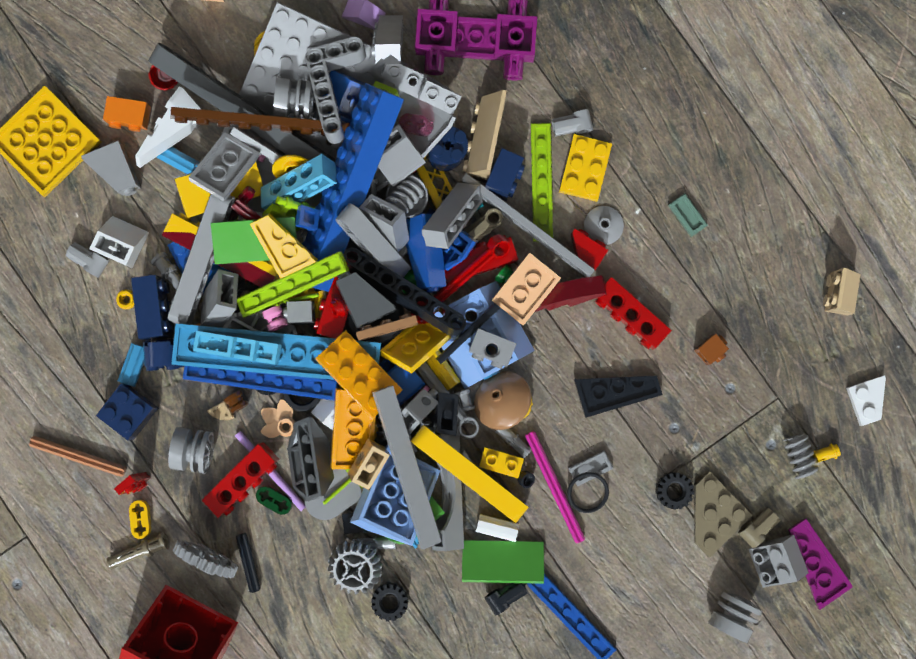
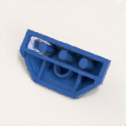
[427,208,478,271]

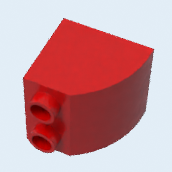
[119,585,238,659]

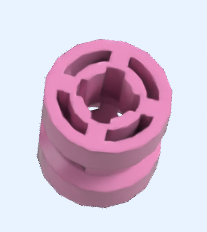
[262,305,288,332]

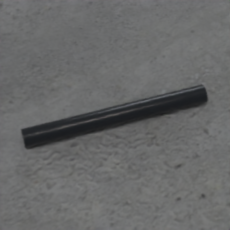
[436,302,500,364]

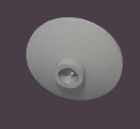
[584,206,624,245]

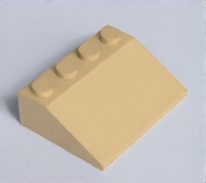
[463,90,507,182]

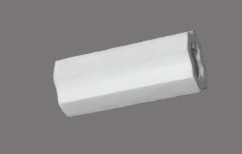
[476,514,519,541]

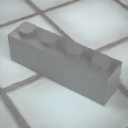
[372,15,403,64]
[422,183,483,249]

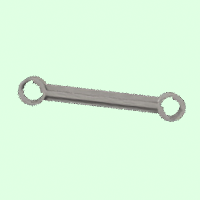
[416,362,479,439]

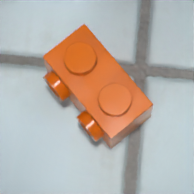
[103,96,151,132]

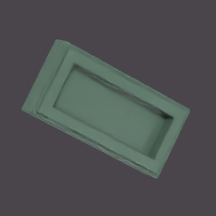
[668,193,708,237]

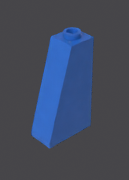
[406,214,446,293]

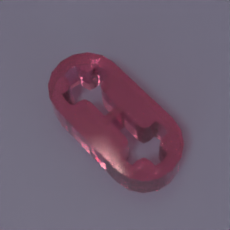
[398,113,434,137]

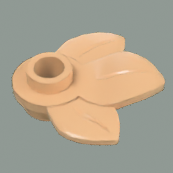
[261,399,295,438]

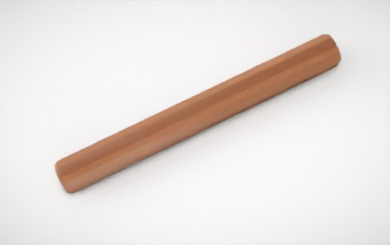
[29,436,126,477]

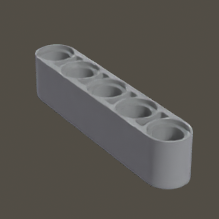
[335,203,411,278]

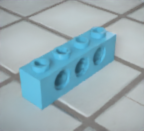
[261,154,337,210]

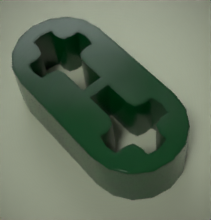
[256,486,293,515]

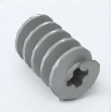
[385,175,425,214]
[782,434,819,479]

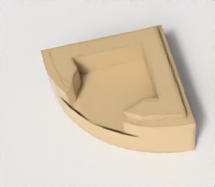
[207,401,236,421]

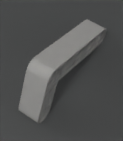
[305,37,366,144]

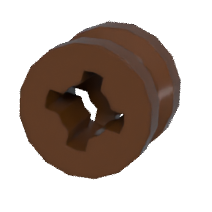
[223,390,249,414]

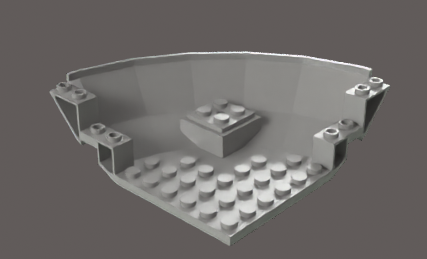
[221,2,462,213]

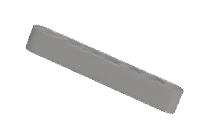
[168,194,235,325]

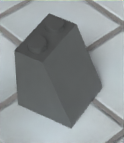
[336,271,396,329]

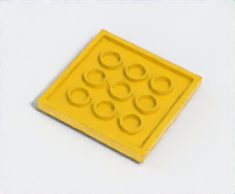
[0,86,102,197]

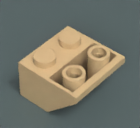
[823,268,861,315]

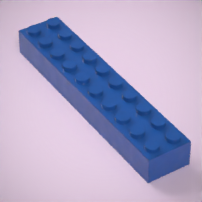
[302,83,404,292]

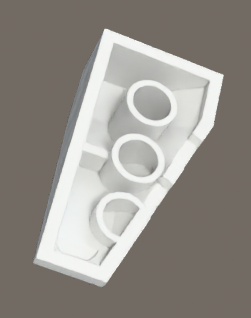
[136,86,201,168]

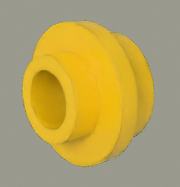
[116,289,134,310]

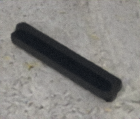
[236,533,261,593]

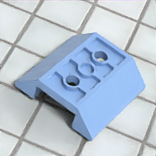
[434,281,535,389]

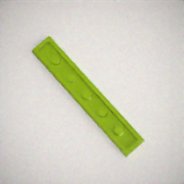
[530,123,553,242]
[237,252,349,318]

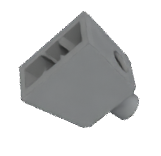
[402,388,438,435]

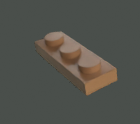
[356,313,418,341]

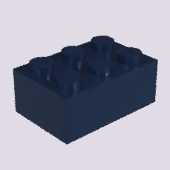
[131,275,174,341]

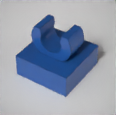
[295,205,320,231]

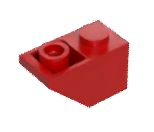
[571,229,608,270]

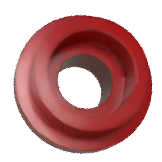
[329,297,347,317]

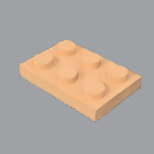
[491,253,561,326]

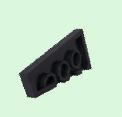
[573,376,663,418]

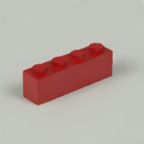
[445,235,518,285]
[313,258,356,339]

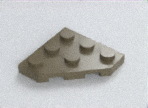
[694,471,753,558]

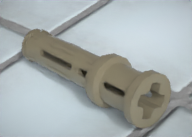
[106,532,170,570]

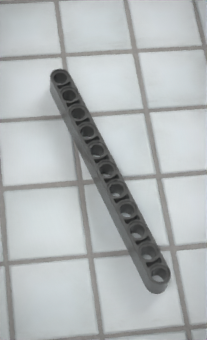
[148,43,336,162]

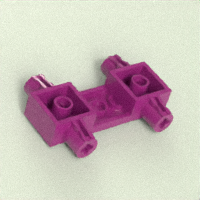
[415,0,537,81]

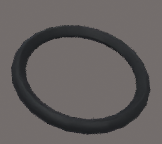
[567,472,609,513]

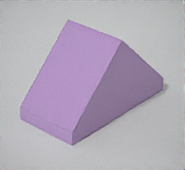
[342,0,386,30]

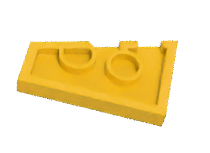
[250,213,318,279]

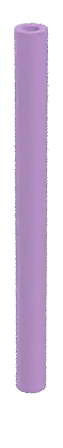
[235,431,306,511]

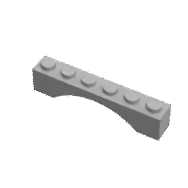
[429,426,464,551]

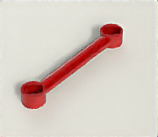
[411,234,511,324]

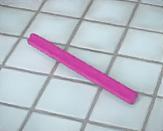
[525,431,585,543]

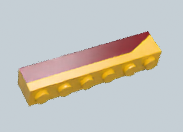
[162,212,280,287]

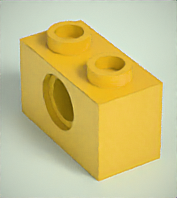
[479,447,524,478]

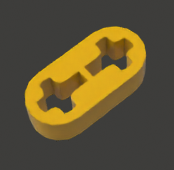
[129,500,152,539]

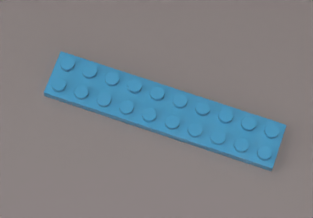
[171,324,381,380]

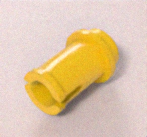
[813,443,841,463]

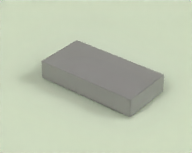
[568,450,613,487]

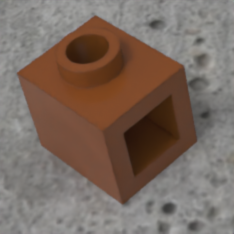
[694,334,729,365]

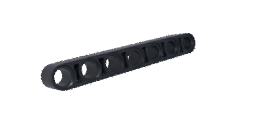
[343,248,466,337]

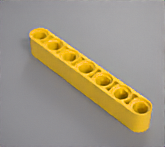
[411,425,529,523]

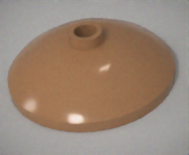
[474,371,532,430]

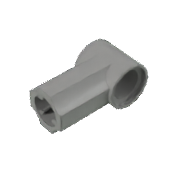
[552,109,593,137]
[66,242,109,278]

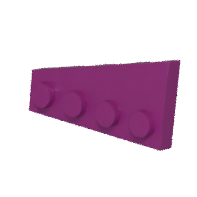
[788,518,853,610]

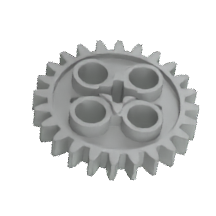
[172,540,238,578]

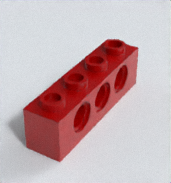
[595,277,672,350]
[201,442,280,518]

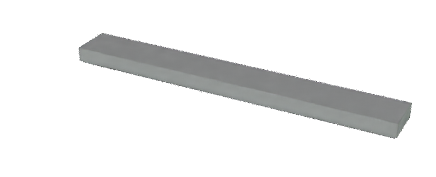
[462,173,595,277]
[372,386,442,550]

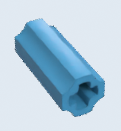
[156,147,200,174]
[118,343,144,387]

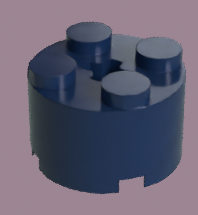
[426,126,468,172]
[143,339,184,371]

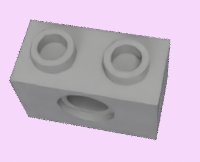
[469,328,517,369]

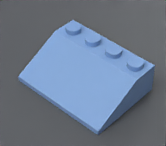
[350,445,441,546]

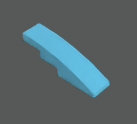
[193,331,282,365]

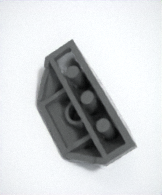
[287,417,334,502]

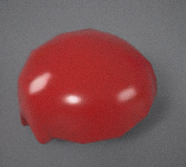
[148,65,178,91]

